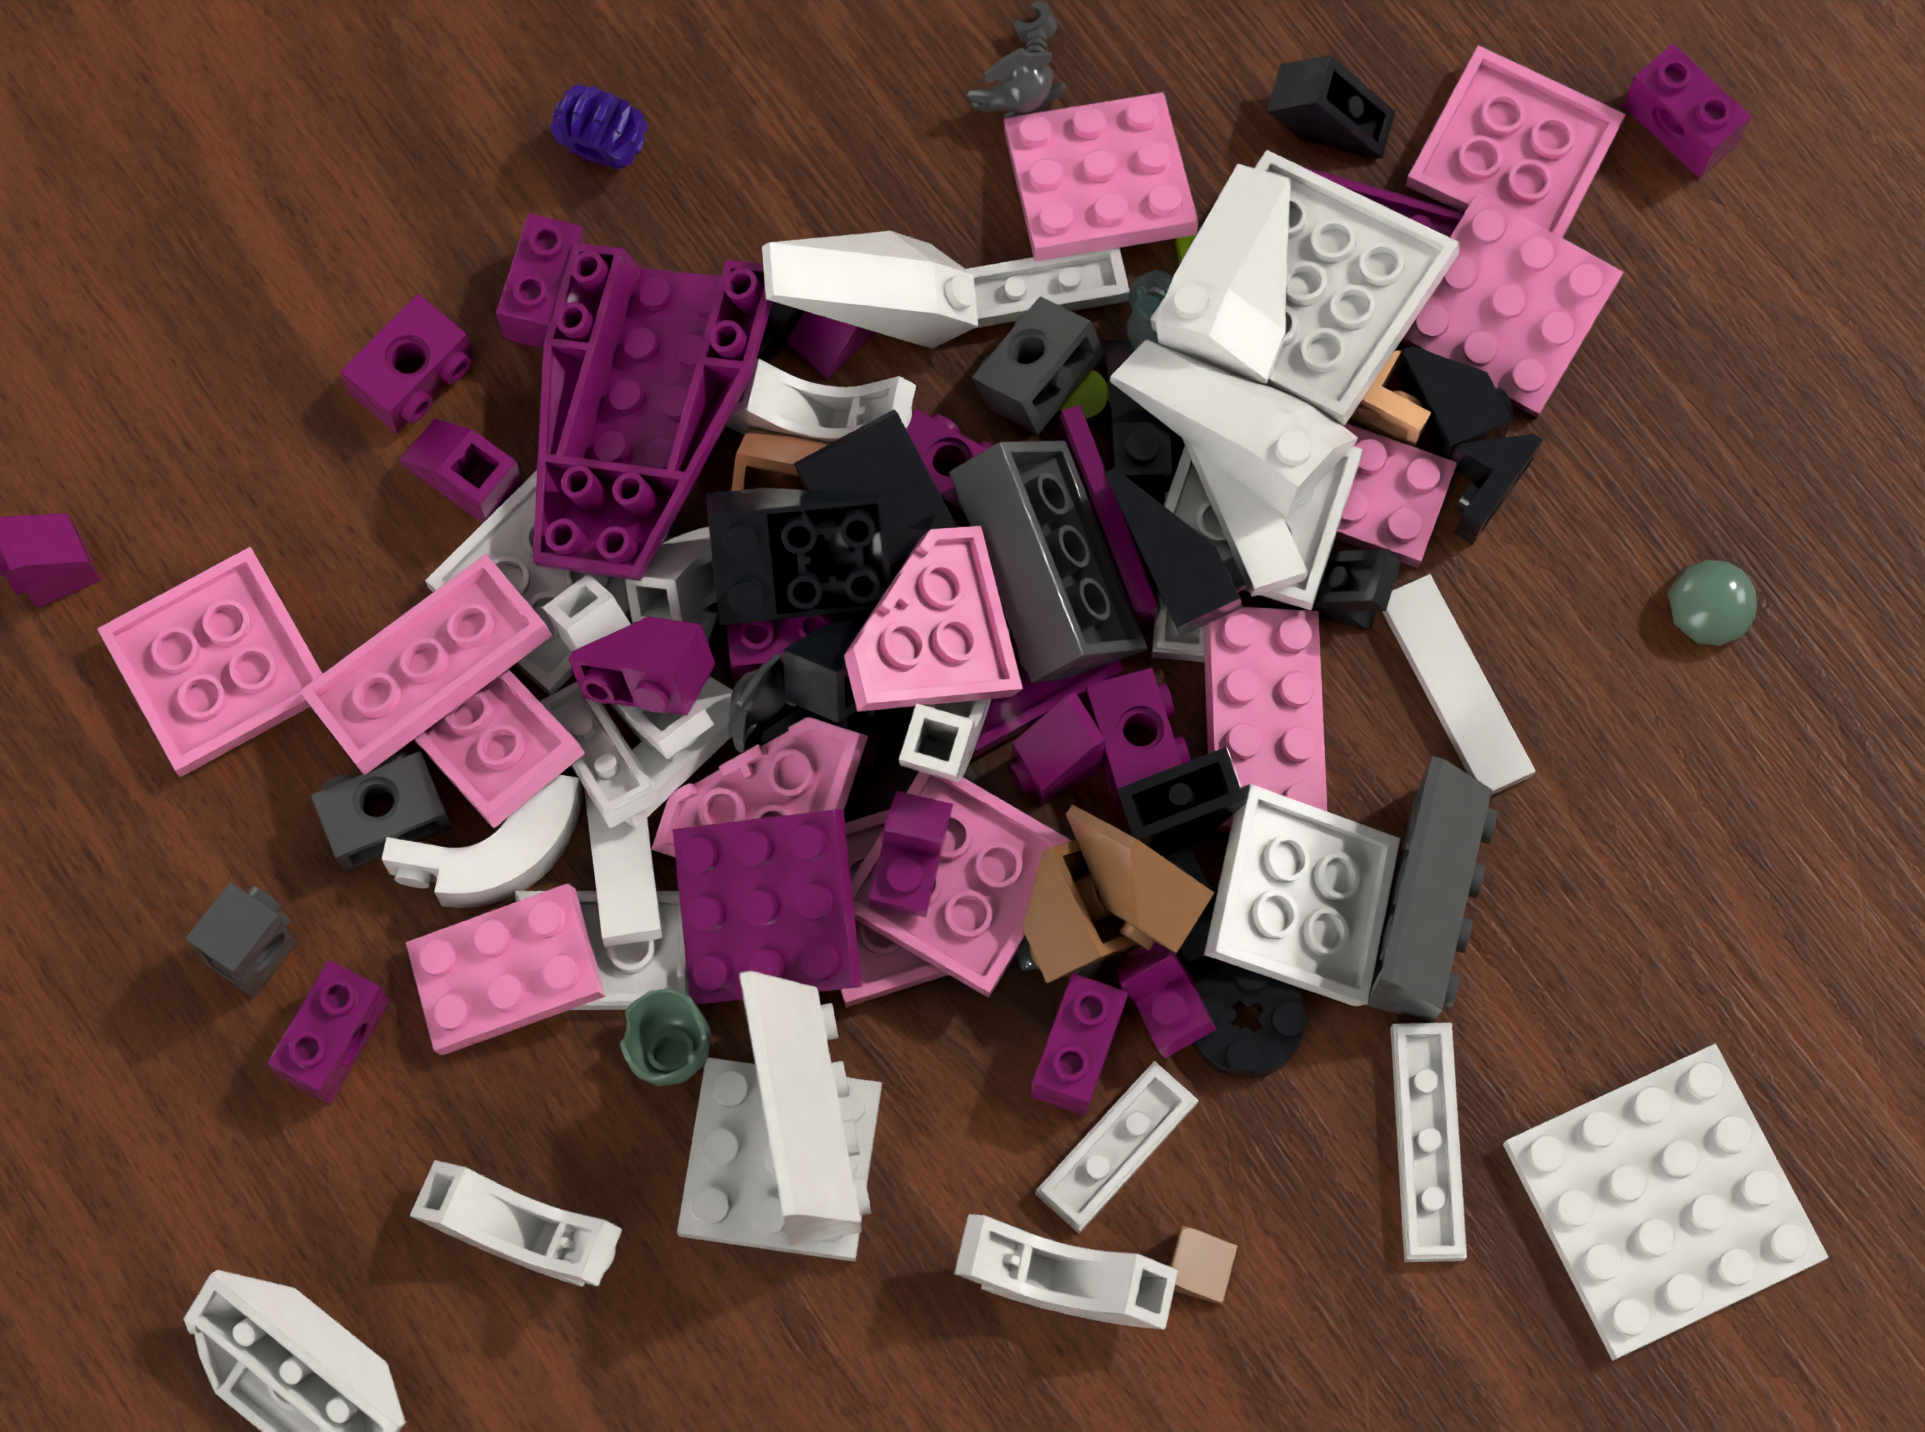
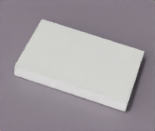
[515,891,689,1010]

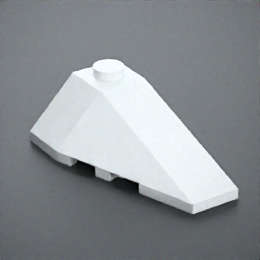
[1155,164,1290,385]
[762,231,978,349]
[1110,339,1358,518]

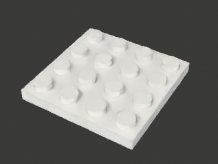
[1150,150,1459,426]
[1503,1043,1829,1361]

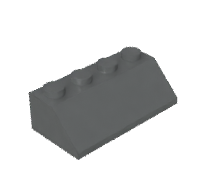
[949,441,1148,683]
[1366,756,1497,1023]

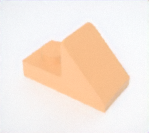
[1350,350,1431,447]

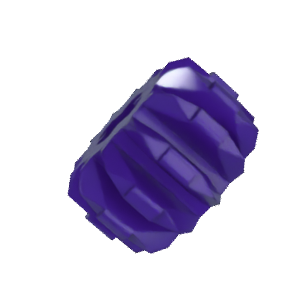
[549,85,648,169]

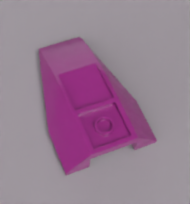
[533,243,773,581]

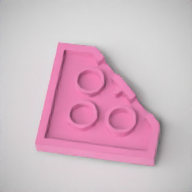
[844,526,1023,712]
[652,717,868,857]

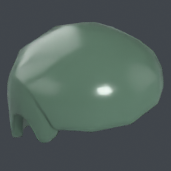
[1667,560,1757,646]
[620,988,711,1087]

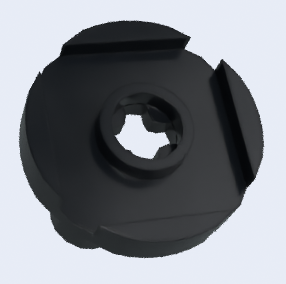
[1192,962,1307,1078]

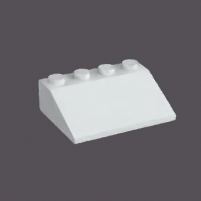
[740,971,871,1246]

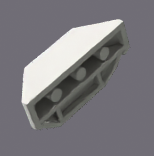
[184,1270,405,1432]

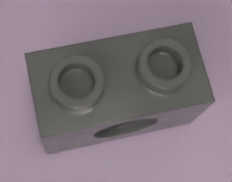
[972,296,1105,435]
[311,751,453,872]
[186,881,297,999]

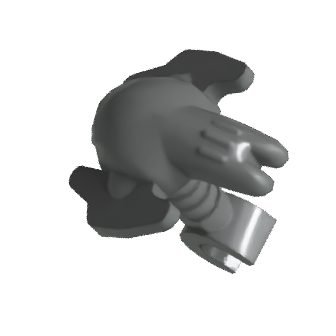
[967,1,1066,118]
[728,653,874,753]

